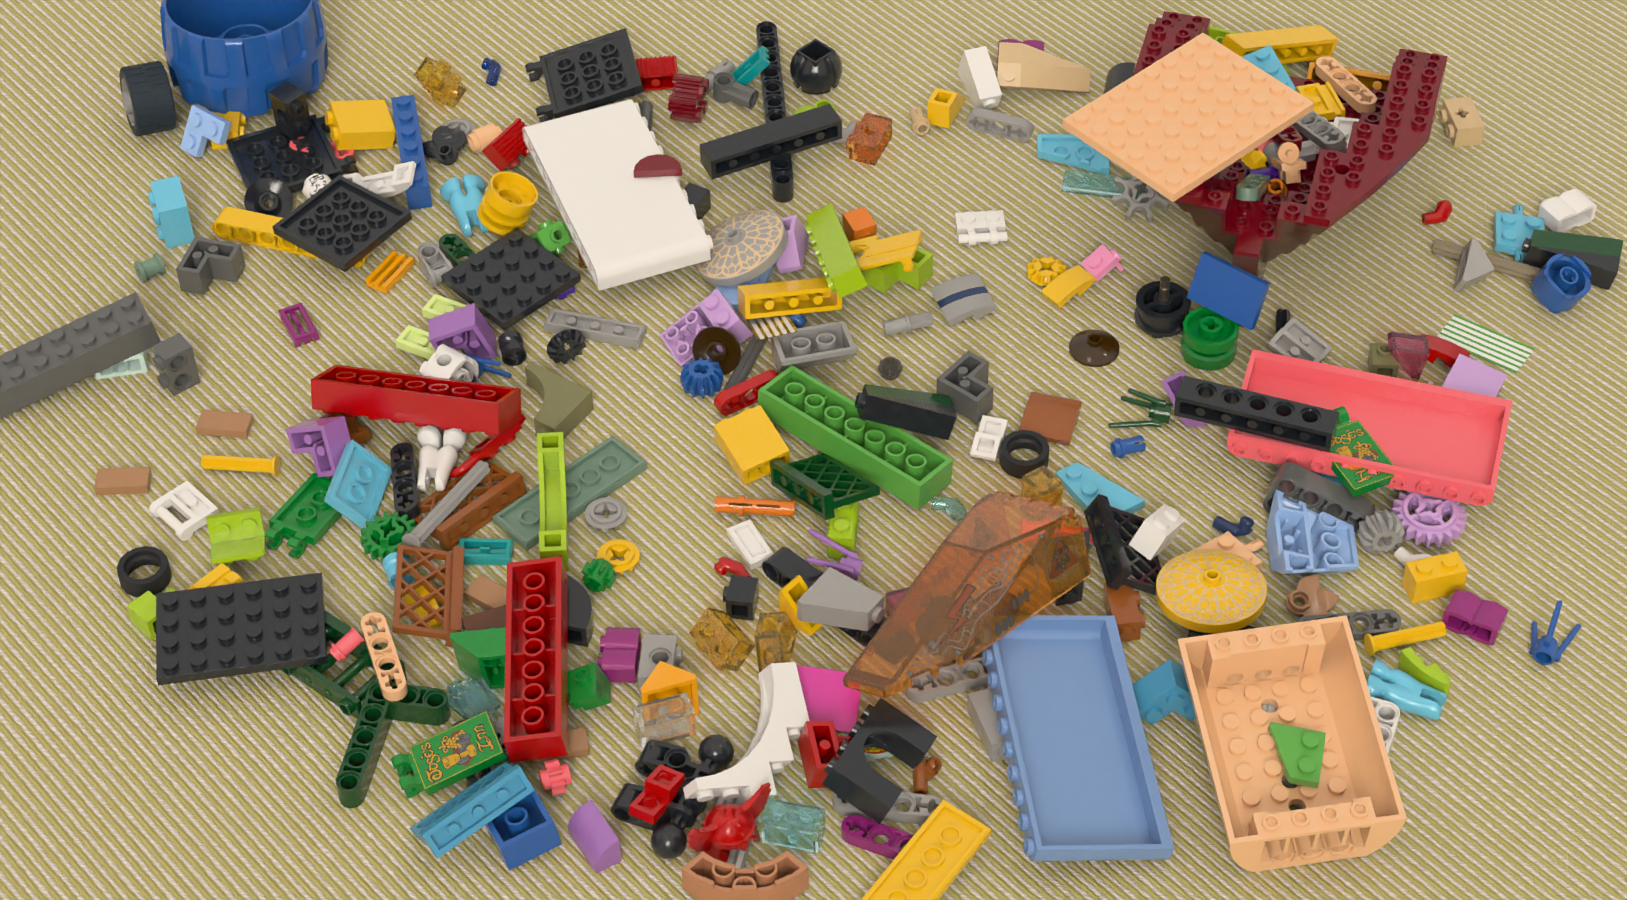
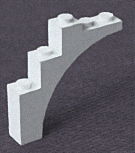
[683,662,810,807]

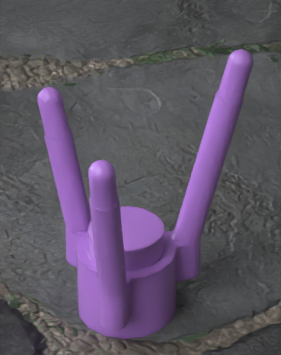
[806,529,863,581]

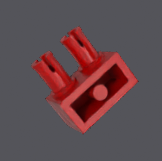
[797,721,852,789]

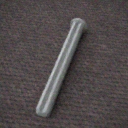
[402,460,490,547]

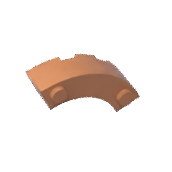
[681,851,809,900]

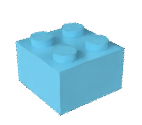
[148,176,194,249]

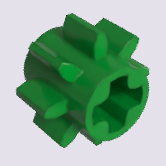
[581,558,616,592]

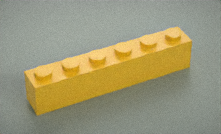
[1222,25,1339,64]

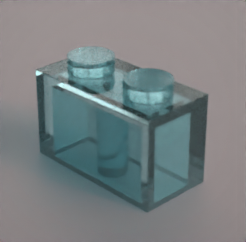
[761,798,825,853]

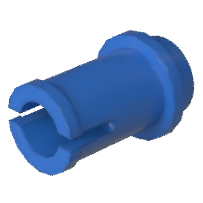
[1110,435,1146,458]

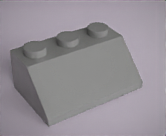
[771,320,857,372]

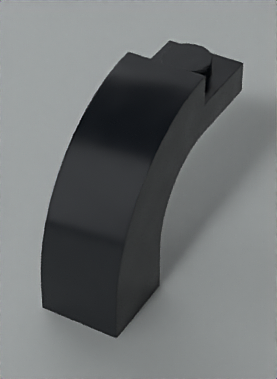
[567,575,594,647]

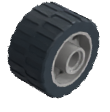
[119,61,176,136]

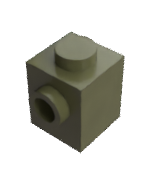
[1368,343,1399,378]

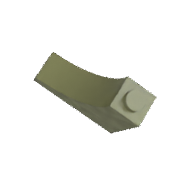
[525,362,594,438]

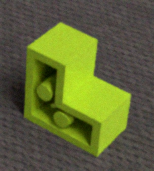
[864,235,933,293]

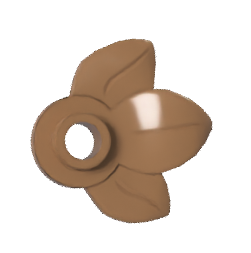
[1285,575,1339,617]

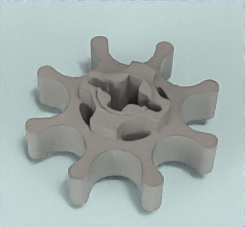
[1112,176,1169,223]

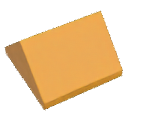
[640,661,699,728]

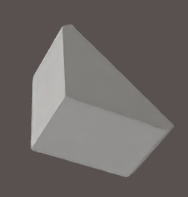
[1453,238,1495,292]

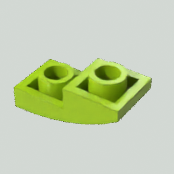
[1398,647,1451,700]

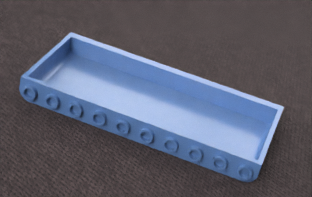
[977,615,1174,862]

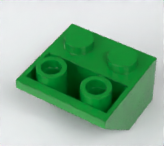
[450,627,506,690]

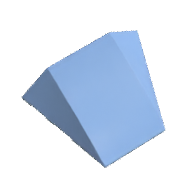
[1266,489,1359,574]

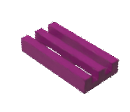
[278,303,319,347]

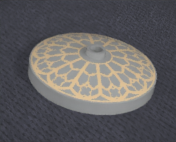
[695,209,788,287]

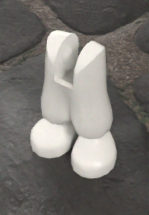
[417,425,467,492]

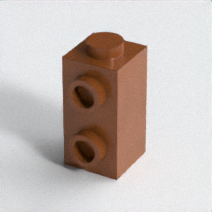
[1103,582,1145,642]

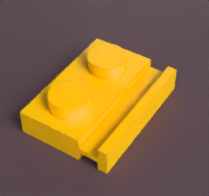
[1296,81,1346,120]

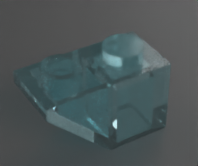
[446,677,501,720]

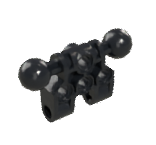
[610,734,734,859]

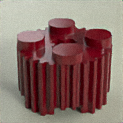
[668,73,709,123]

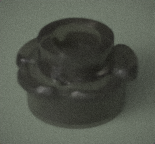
[878,357,903,380]

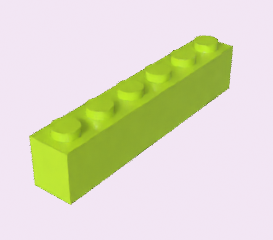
[805,203,868,298]

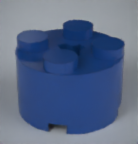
[1530,254,1592,314]

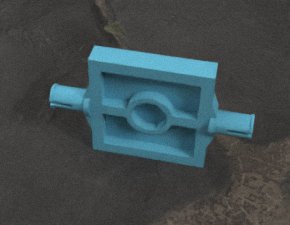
[1493,204,1545,264]

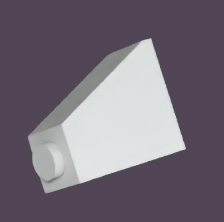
[957,46,1002,110]

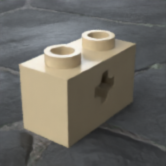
[1438,96,1485,148]

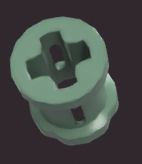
[134,253,166,282]

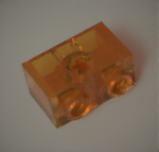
[846,113,892,166]

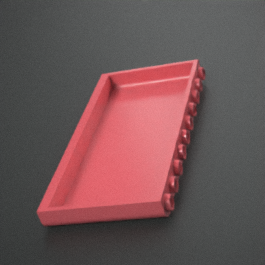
[1227,349,1512,506]

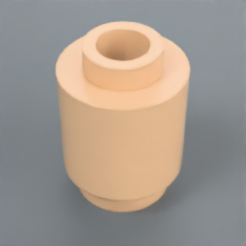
[466,123,502,152]

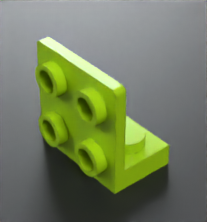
[206,507,266,565]

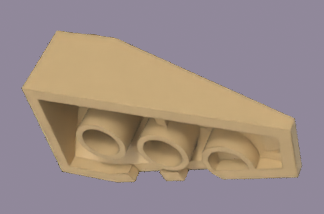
[997,42,1091,93]

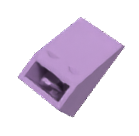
[659,288,753,368]

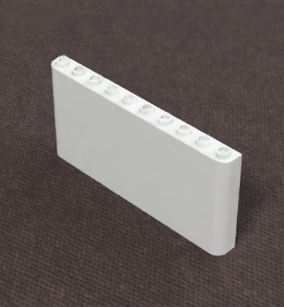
[522,99,713,291]

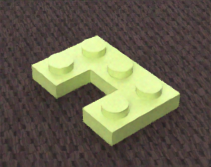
[395,294,467,360]

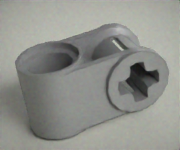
[417,242,453,288]

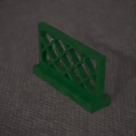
[770,453,880,520]

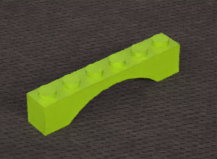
[537,432,569,571]

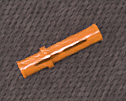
[714,495,795,517]

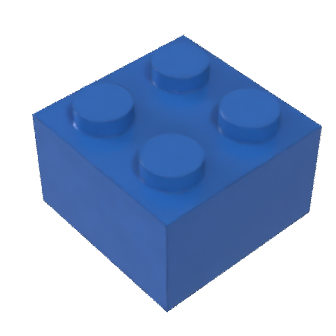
[485,784,562,871]

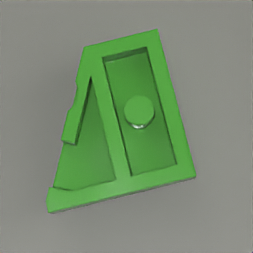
[1268,722,1326,788]

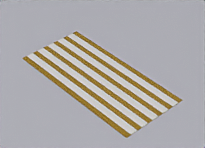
[744,315,798,340]

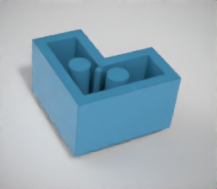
[1132,659,1196,725]

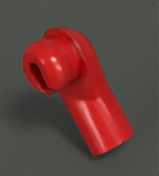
[1422,200,1452,225]
[714,556,752,578]

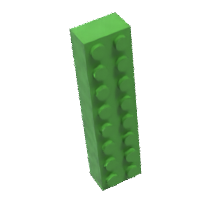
[758,365,953,510]

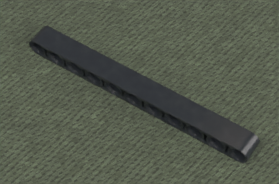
[756,21,794,203]

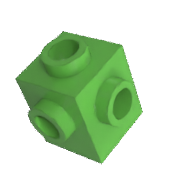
[529,219,572,255]

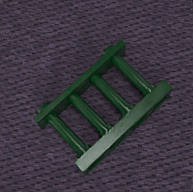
[281,611,407,719]

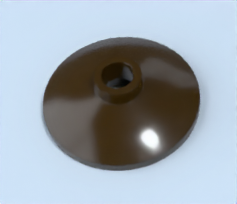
[692,326,741,375]
[1069,330,1120,367]

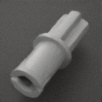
[882,311,933,336]

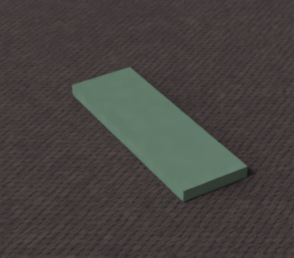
[492,436,647,551]

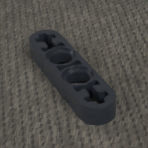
[390,442,421,520]

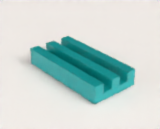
[732,45,770,86]
[458,538,514,565]

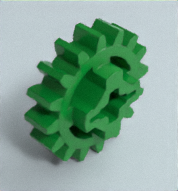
[360,511,416,562]

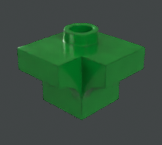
[568,662,611,711]

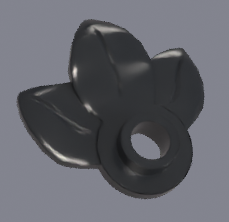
[422,126,467,166]

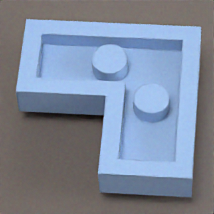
[180,105,231,157]

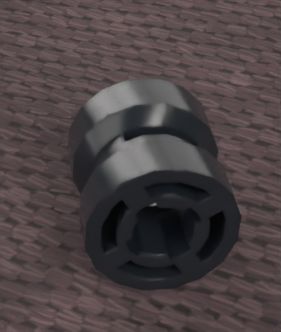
[498,331,527,366]

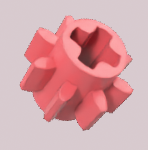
[538,758,572,796]

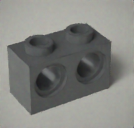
[152,333,201,396]

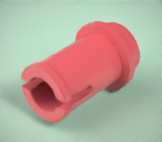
[328,627,365,663]

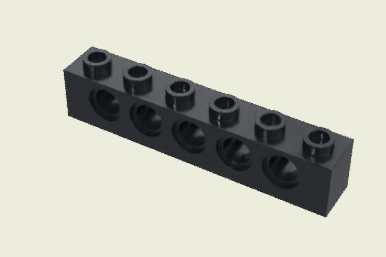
[1174,376,1339,452]

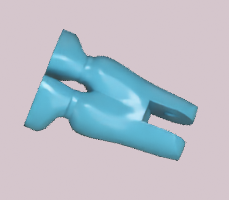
[440,174,488,237]
[1367,659,1447,720]

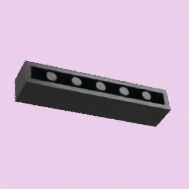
[699,104,842,179]

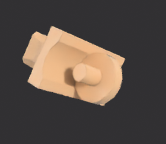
[1272,142,1306,184]

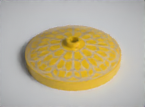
[1156,549,1267,633]

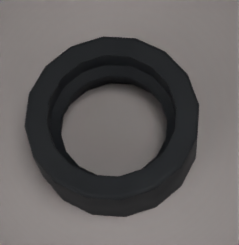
[999,430,1049,479]
[117,546,172,597]

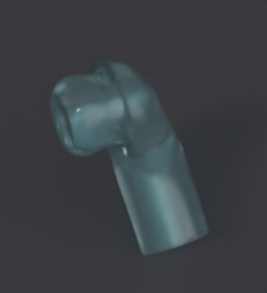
[932,497,967,521]

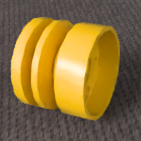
[477,171,538,236]

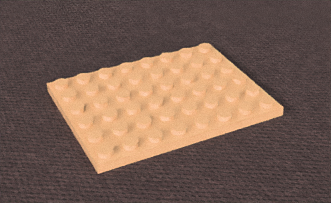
[1062,33,1314,202]

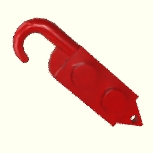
[449,413,526,478]

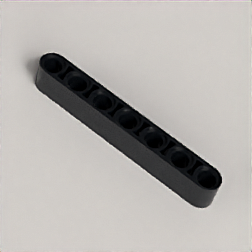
[762,547,918,668]

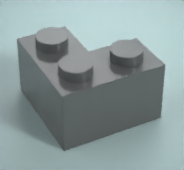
[176,237,245,295]
[936,351,993,424]

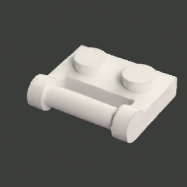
[149,481,219,541]

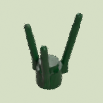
[1108,388,1172,428]

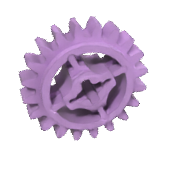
[1391,491,1467,548]

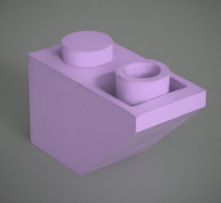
[776,214,808,274]

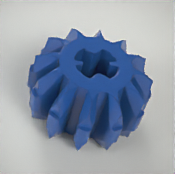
[680,356,724,399]

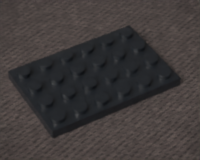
[156,573,328,685]

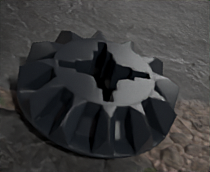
[547,329,586,364]

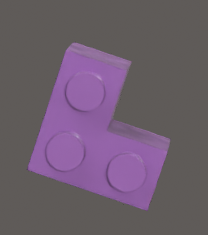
[429,303,497,359]
[286,416,351,477]

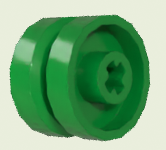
[1180,307,1239,371]

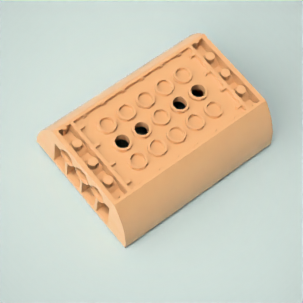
[1178,616,1407,872]

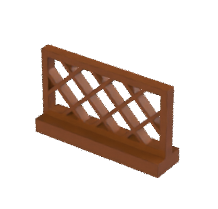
[414,458,527,551]
[392,544,464,647]

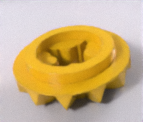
[1027,255,1066,286]
[597,539,640,575]

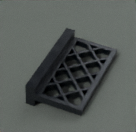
[1084,494,1162,596]

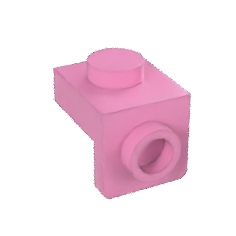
[1080,244,1124,282]

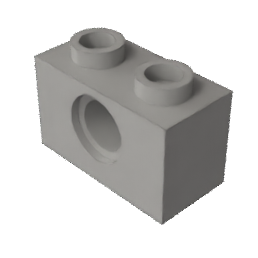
[638,634,683,695]

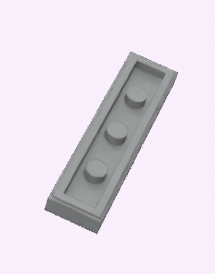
[544,308,647,349]

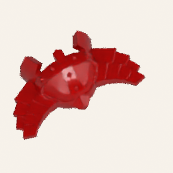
[686,782,771,863]

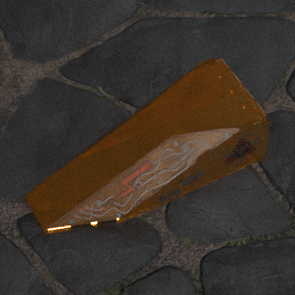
[843,491,1092,698]

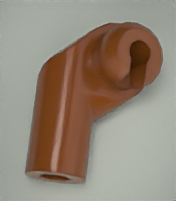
[913,757,942,795]

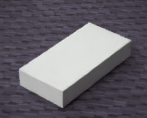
[726,519,774,570]

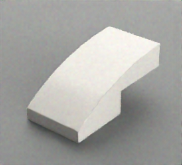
[970,415,1008,461]

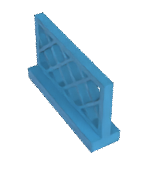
[410,762,534,858]

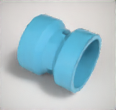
[382,552,415,589]

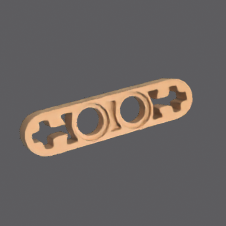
[1315,56,1377,113]
[361,612,408,701]

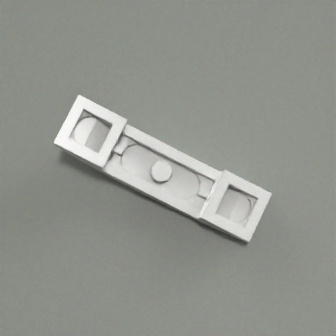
[342,161,416,198]

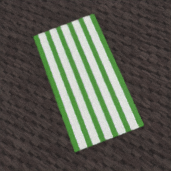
[1437,314,1534,373]

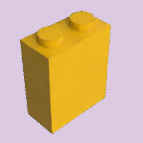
[325,100,396,150]
[714,405,790,486]

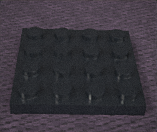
[272,175,412,272]
[441,228,581,331]

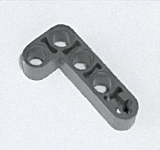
[1263,463,1375,532]

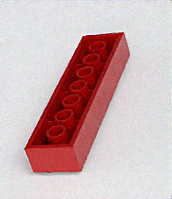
[311,365,522,436]
[504,556,568,762]

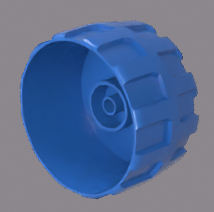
[160,0,328,117]

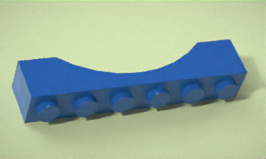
[391,95,432,210]

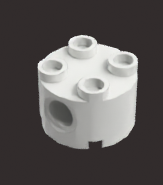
[419,344,479,382]

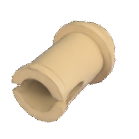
[909,107,931,135]

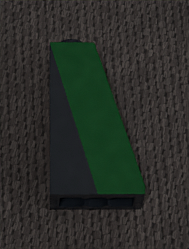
[1521,229,1623,290]
[855,384,957,440]

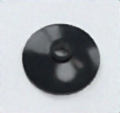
[244,178,293,218]

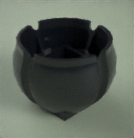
[790,39,842,95]

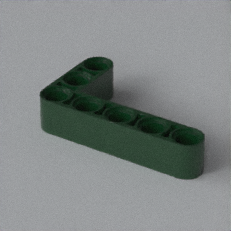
[336,682,451,808]

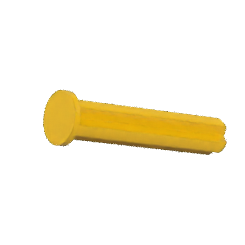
[201,455,280,477]
[1364,621,1447,656]

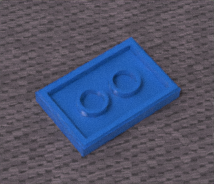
[1187,251,1271,330]

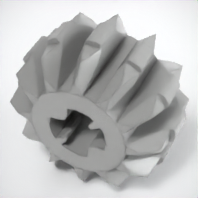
[1357,509,1405,555]

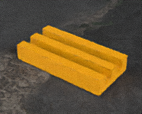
[365,250,415,294]

